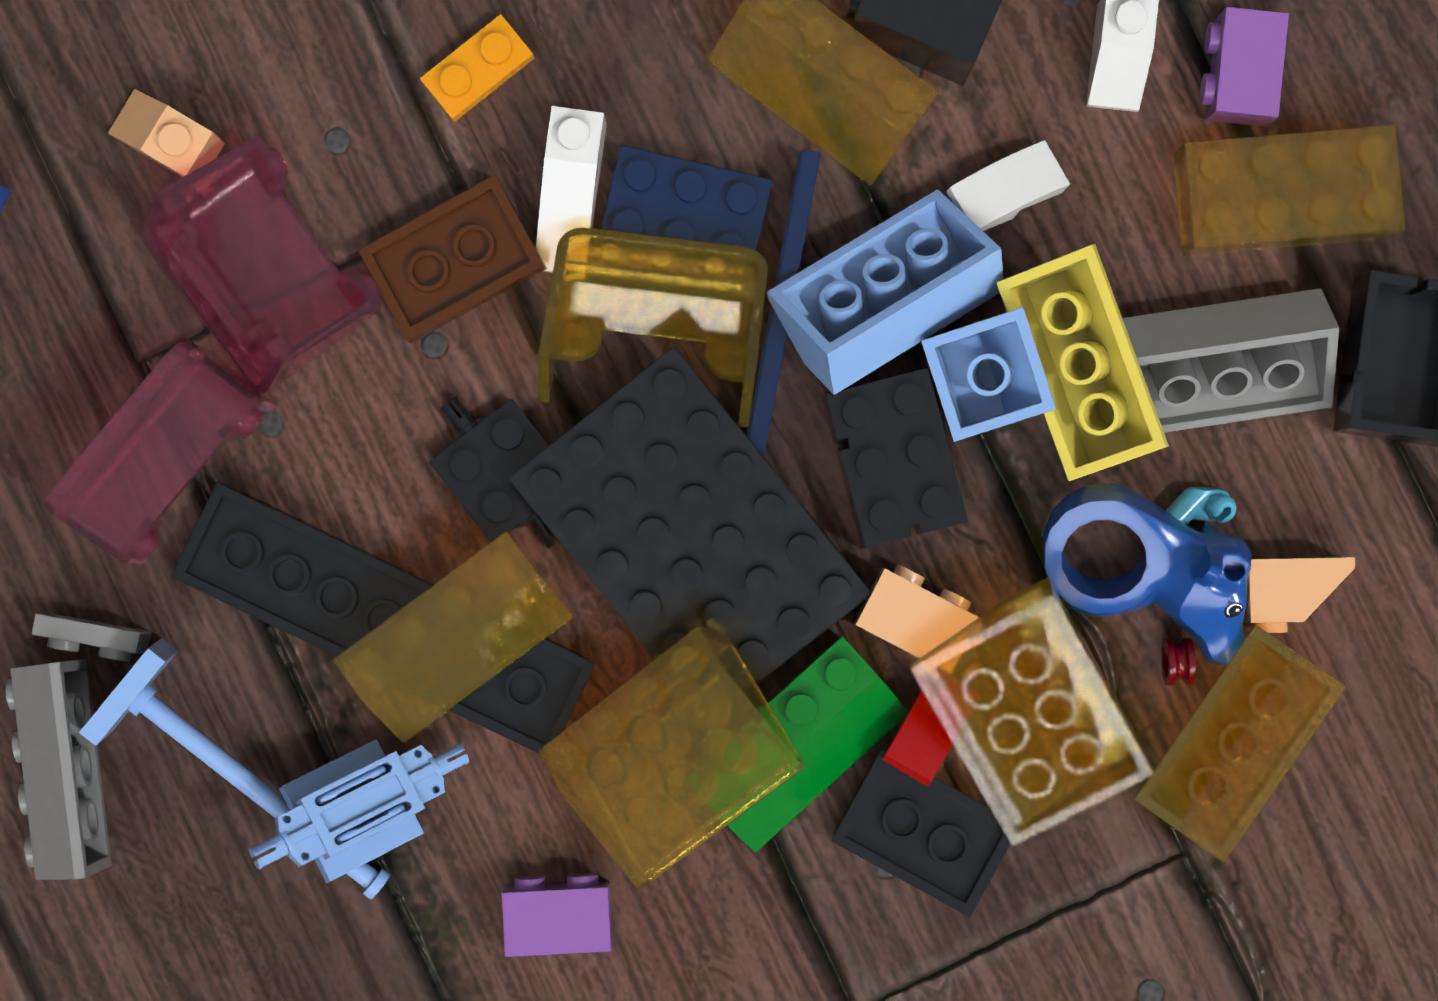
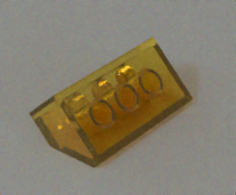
[707,0,939,186]
[333,532,573,744]
[1134,625,1346,862]

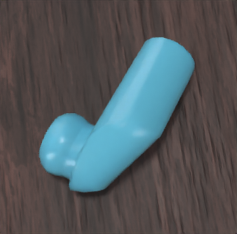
[1165,487,1237,526]

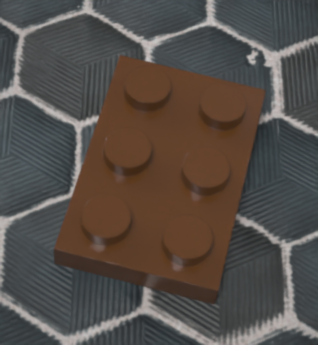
[358,175,547,344]

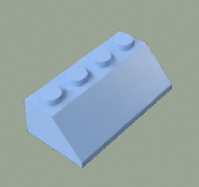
[767,189,1004,395]

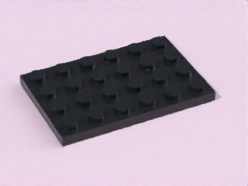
[509,345,872,722]

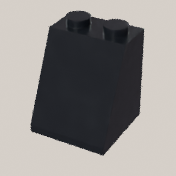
[846,0,1002,86]

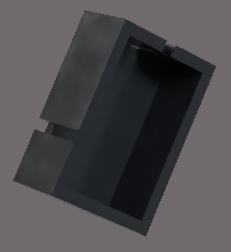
[1333,270,1438,447]
[823,368,968,549]

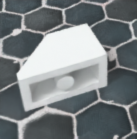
[1086,0,1159,112]

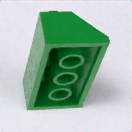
[685,635,909,853]

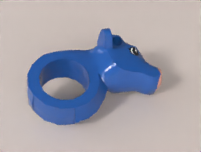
[1042,483,1252,665]

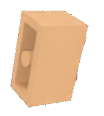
[853,564,979,674]

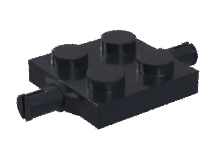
[429,396,559,549]

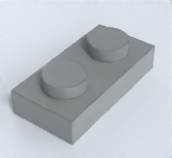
[32,613,152,661]

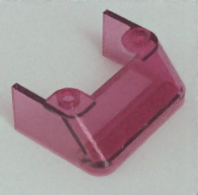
[43,340,277,564]

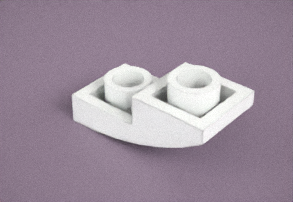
[946,140,1070,231]

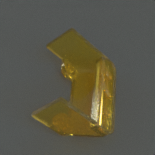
[538,227,768,428]

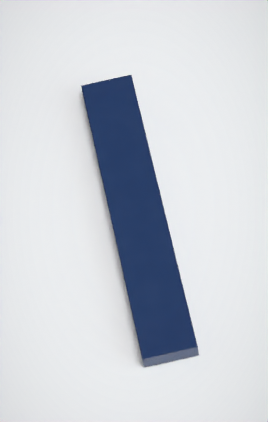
[746,149,821,456]

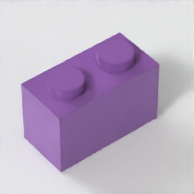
[1199,7,1289,127]
[502,873,613,957]

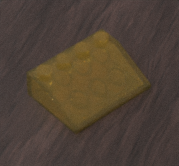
[910,577,1155,847]
[538,626,805,889]

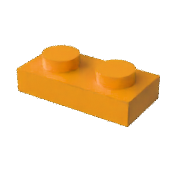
[420,14,535,122]

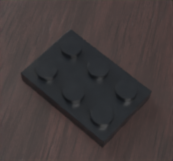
[831,747,1020,917]

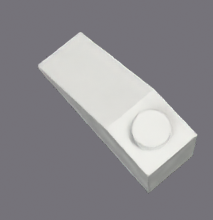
[536,106,607,277]

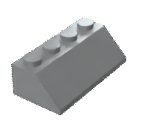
[1122,288,1339,433]
[6,659,112,880]

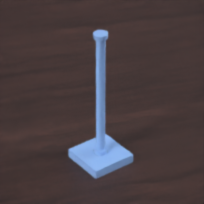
[79,638,390,900]

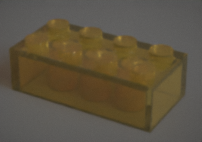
[1173,125,1405,256]

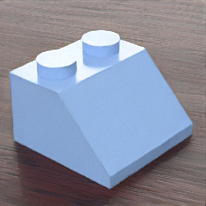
[921,307,1057,442]

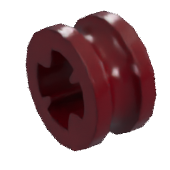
[1161,638,1196,686]

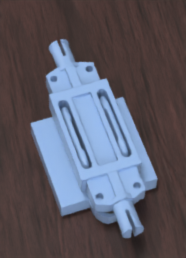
[249,739,469,884]

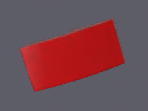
[882,667,979,787]

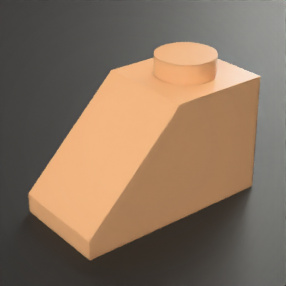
[108,89,225,187]
[1243,558,1355,633]

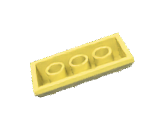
[996,244,1169,481]

